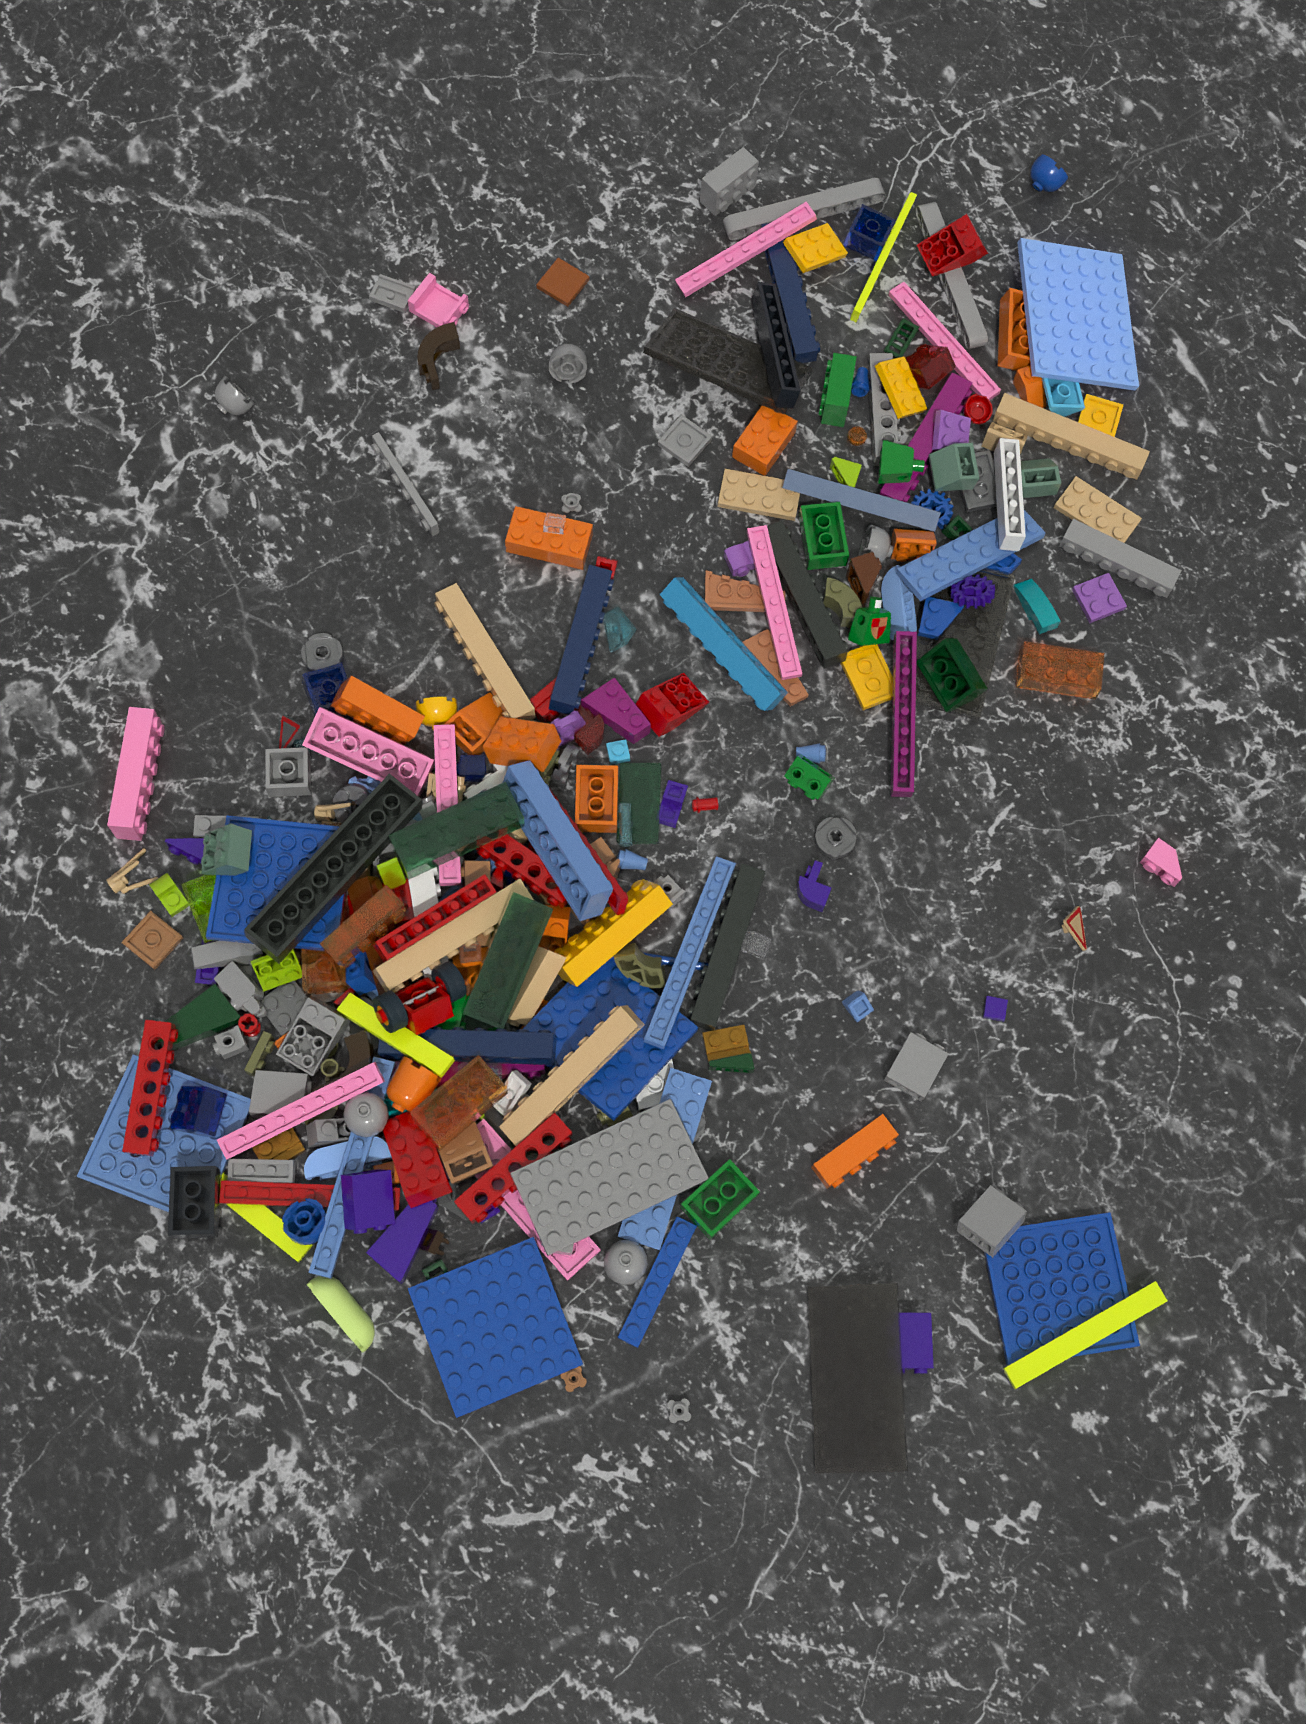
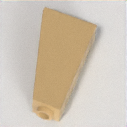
[501,944,566,1027]

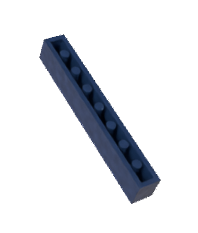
[761,223,820,365]
[549,564,614,715]
[378,1027,557,1065]

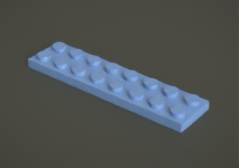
[896,510,1045,601]
[618,1068,712,1250]

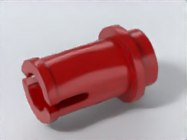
[692,797,718,813]

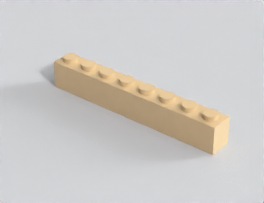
[993,393,1150,480]
[434,583,536,721]
[373,879,534,993]
[499,1005,645,1146]

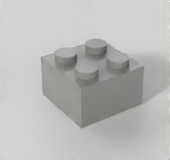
[266,747,311,797]

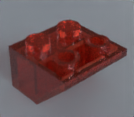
[905,344,956,389]

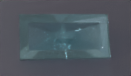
[603,607,637,652]

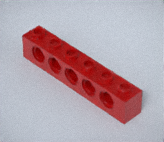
[459,812,567,909]
[373,874,496,963]
[122,1020,178,1157]
[454,1113,572,1224]

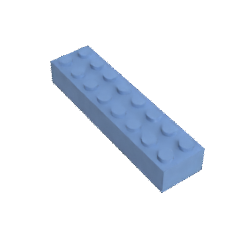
[499,760,613,921]

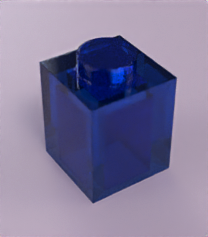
[456,755,486,782]

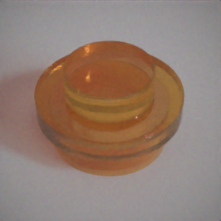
[847,426,867,446]

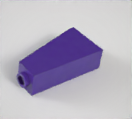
[366,1199,439,1284]

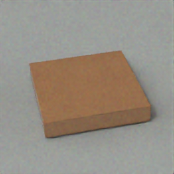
[121,910,183,970]

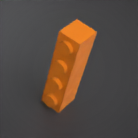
[811,1114,899,1189]

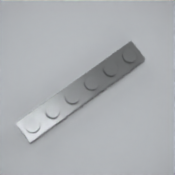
[371,432,439,536]

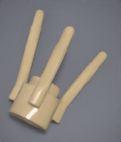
[314,801,357,826]
[106,848,158,894]

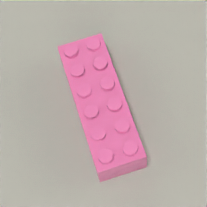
[107,707,164,841]
[302,707,435,797]

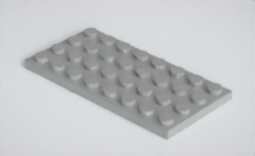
[510,1099,709,1256]

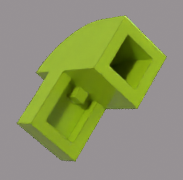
[149,873,190,917]

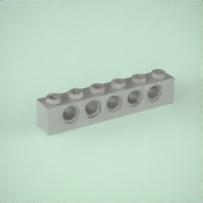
[867,353,901,466]

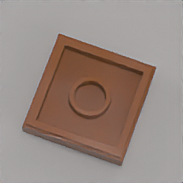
[536,258,589,307]

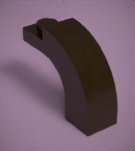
[417,322,460,390]
[315,1030,374,1090]

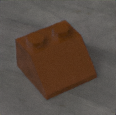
[846,552,882,608]

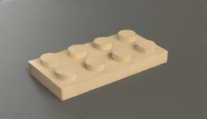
[718,469,800,521]
[1054,476,1142,543]

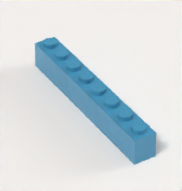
[660,577,788,711]

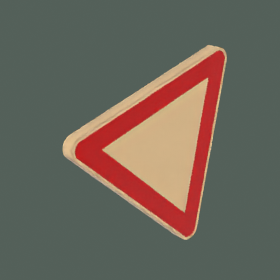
[1061,906,1087,951]

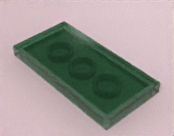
[617,763,662,844]

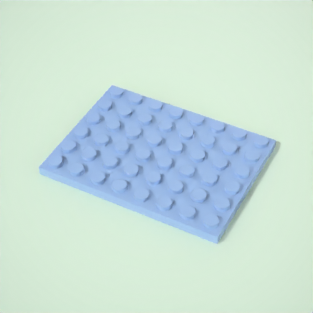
[1017,238,1139,390]

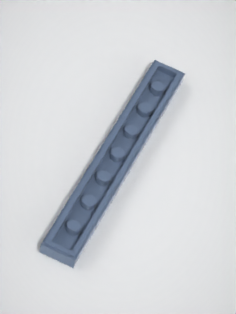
[782,469,941,532]

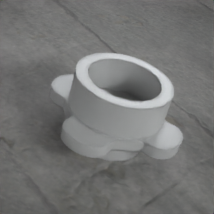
[561,493,582,513]
[667,1398,691,1423]

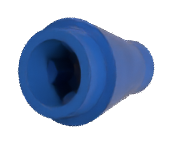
[851,367,870,397]

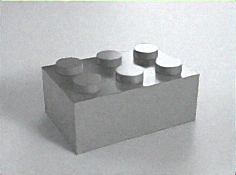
[700,147,759,216]

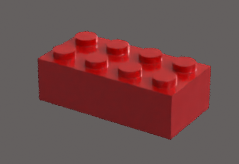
[383,1109,453,1208]

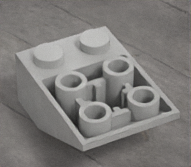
[276,997,351,1076]

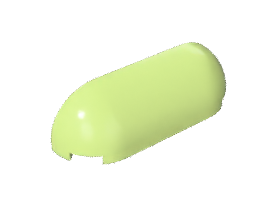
[306,1276,375,1353]

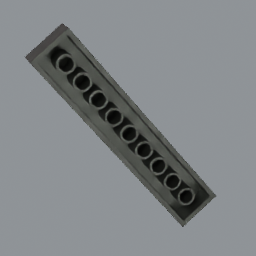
[244,774,422,964]

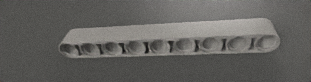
[723,178,886,241]
[916,202,988,349]

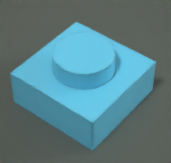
[606,740,630,765]

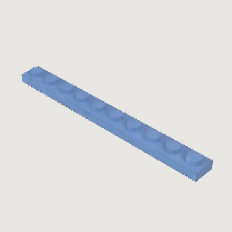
[644,856,736,1049]
[309,1057,395,1279]

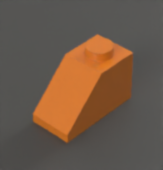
[1013,365,1047,408]

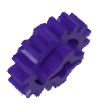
[951,574,995,609]

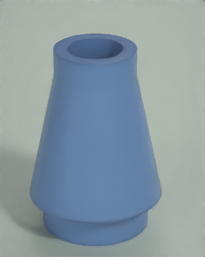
[796,743,826,764]
[616,849,648,871]

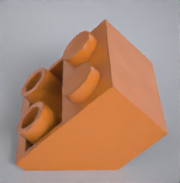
[891,529,936,562]
[523,903,571,953]

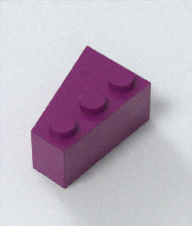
[581,678,651,744]

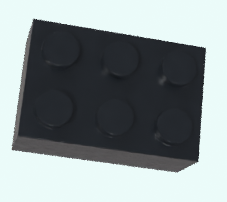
[168,1166,220,1239]

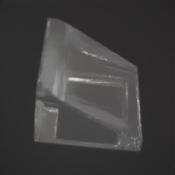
[543,513,566,534]
[741,931,772,959]
[459,941,482,963]

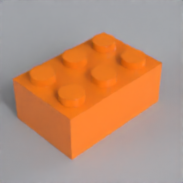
[732,402,798,476]
[483,716,561,772]
[575,765,618,833]

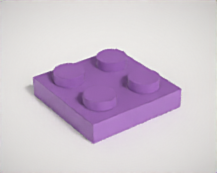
[932,410,971,451]
[1072,573,1127,623]

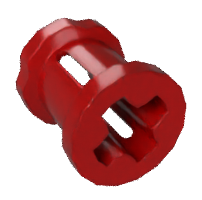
[238,1014,261,1037]

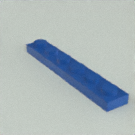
[618,1216,697,1348]

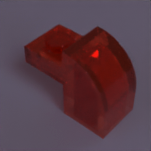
[574,705,604,755]

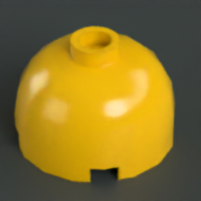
[415,697,457,731]

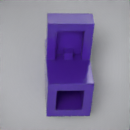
[797,860,831,912]

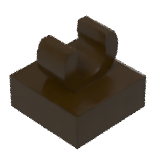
[419,1229,449,1255]

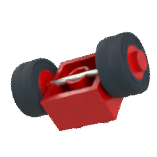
[373,962,467,1035]

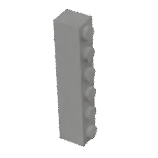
[1059,519,1182,598]

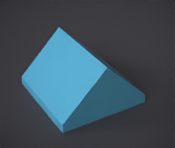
[1042,378,1085,417]

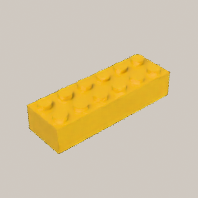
[554,879,673,987]

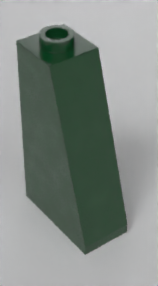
[155,984,240,1051]

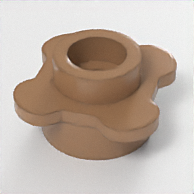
[561,1366,587,1392]

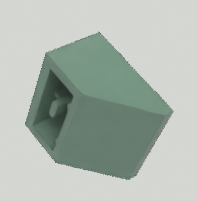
[929,443,979,491]
[1021,458,1061,498]
[201,824,252,876]

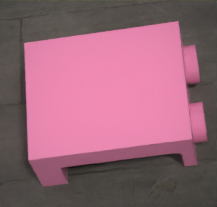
[408,273,469,327]

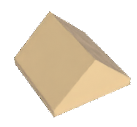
[981,422,1028,454]

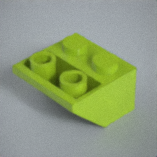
[251,948,305,991]

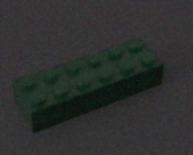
[388,782,524,880]
[461,892,553,1029]

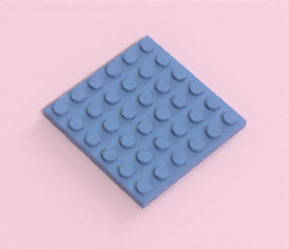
[77,1054,251,1213]

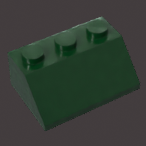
[916,638,988,712]

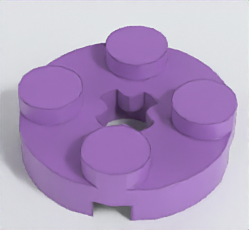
[550,711,586,746]

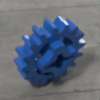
[911,489,953,531]

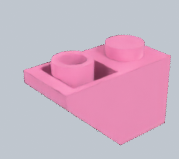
[1140,838,1182,887]

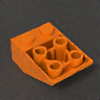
[444,692,503,761]

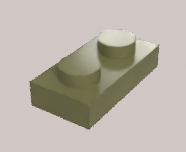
[244,1031,275,1077]

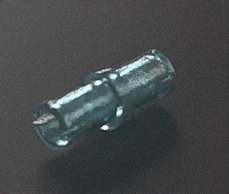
[617,803,634,847]

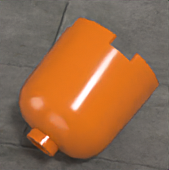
[386,1056,441,1113]

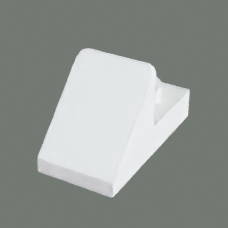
[492,1070,532,1117]

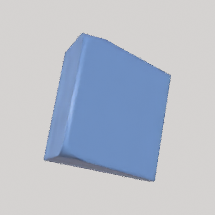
[842,990,874,1022]

